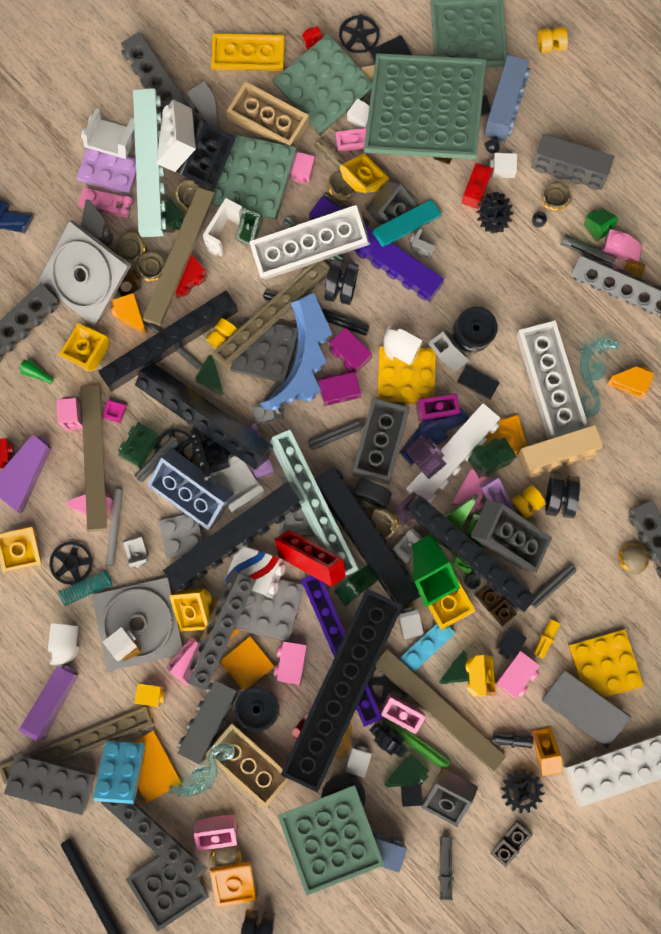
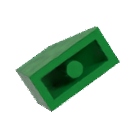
[584,208,618,242]

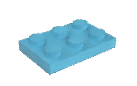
[93,741,146,804]

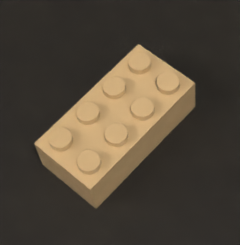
[227,81,309,147]
[517,425,603,478]
[205,723,290,809]

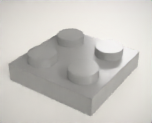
[159,514,203,559]

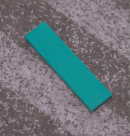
[372,199,442,247]

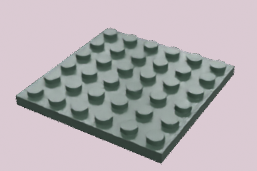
[364,53,486,160]

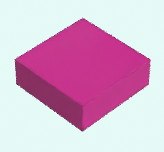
[102,399,127,424]

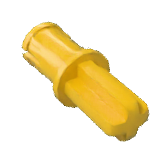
[534,619,561,659]

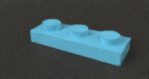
[399,624,455,672]

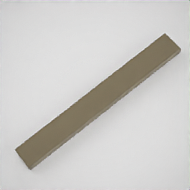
[143,187,216,326]
[212,261,330,368]
[81,385,107,532]
[376,649,506,772]
[0,705,154,784]

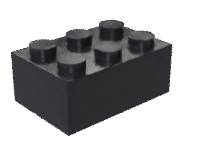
[176,120,236,189]

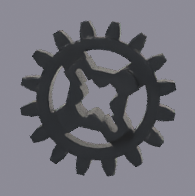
[476,192,513,233]
[369,722,409,758]
[500,769,545,814]

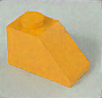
[111,293,147,334]
[607,366,654,398]
[532,727,562,776]

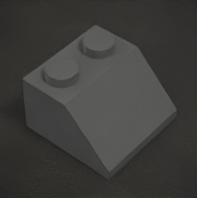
[366,181,418,225]
[81,199,113,247]
[422,768,478,827]

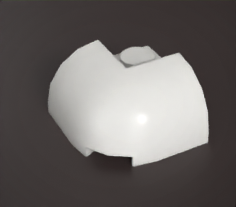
[383,326,422,365]
[48,623,80,666]

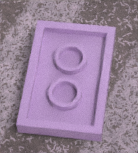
[76,148,136,195]

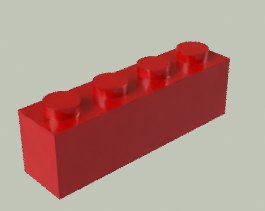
[274,529,346,587]

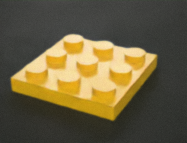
[378,346,436,404]
[568,629,644,697]

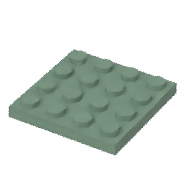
[431,0,508,68]
[273,34,372,135]
[210,133,298,220]
[278,785,384,896]

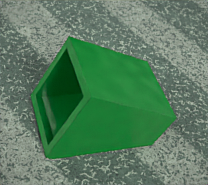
[413,535,460,607]

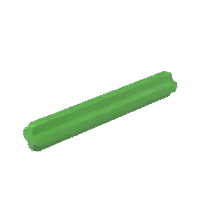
[382,718,450,769]

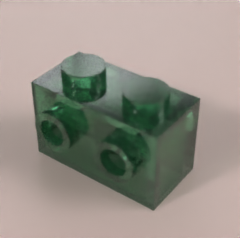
[118,422,160,469]
[468,437,517,479]

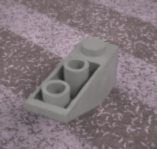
[186,81,219,129]

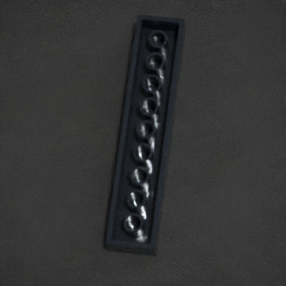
[281,588,403,793]

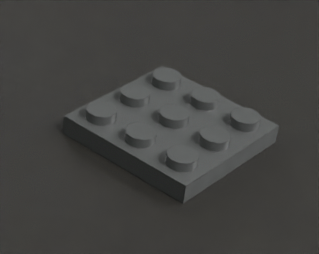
[230,317,298,383]
[126,856,210,932]

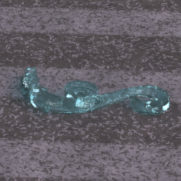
[578,339,619,417]
[169,743,235,797]

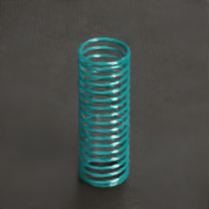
[58,569,112,606]

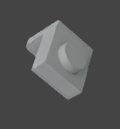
[410,228,436,259]
[252,404,284,425]
[392,528,423,563]
[123,535,148,568]

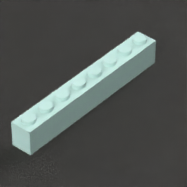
[133,88,167,238]
[270,430,359,578]

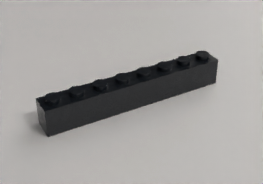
[98,290,238,392]
[135,362,273,470]
[314,467,420,609]
[163,481,305,590]
[402,494,537,612]

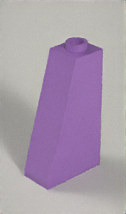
[0,435,51,514]
[18,665,78,740]

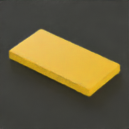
[211,33,285,71]

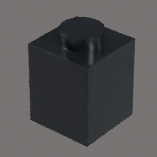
[496,627,527,660]

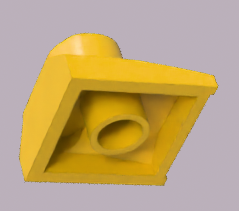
[340,153,389,193]
[58,323,109,371]
[0,526,42,573]
[427,577,476,630]
[170,588,212,632]
[466,655,496,697]

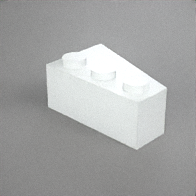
[156,100,196,172]

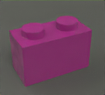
[329,328,372,373]
[319,371,361,406]
[416,394,460,421]

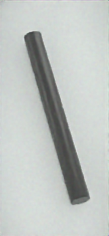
[143,320,203,370]

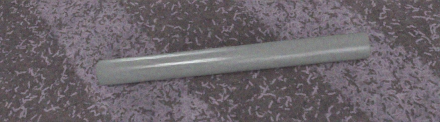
[106,489,122,566]

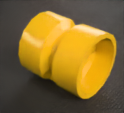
[538,26,568,53]
[205,318,238,349]
[511,485,546,519]

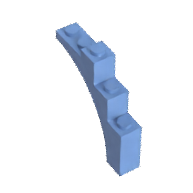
[260,293,333,411]

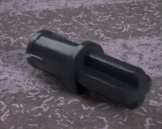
[492,732,533,749]

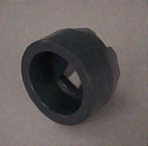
[484,138,500,154]
[532,211,547,228]
[465,574,481,590]

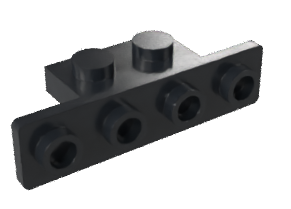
[190,427,230,488]

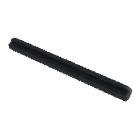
[263,289,369,336]
[60,839,122,934]

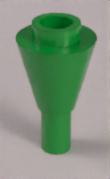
[19,358,54,384]

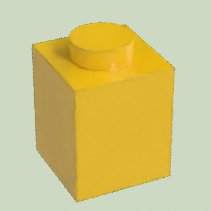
[134,684,166,707]

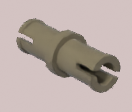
[314,137,347,171]

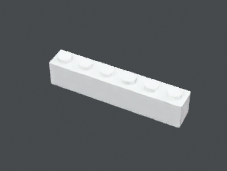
[406,403,500,504]

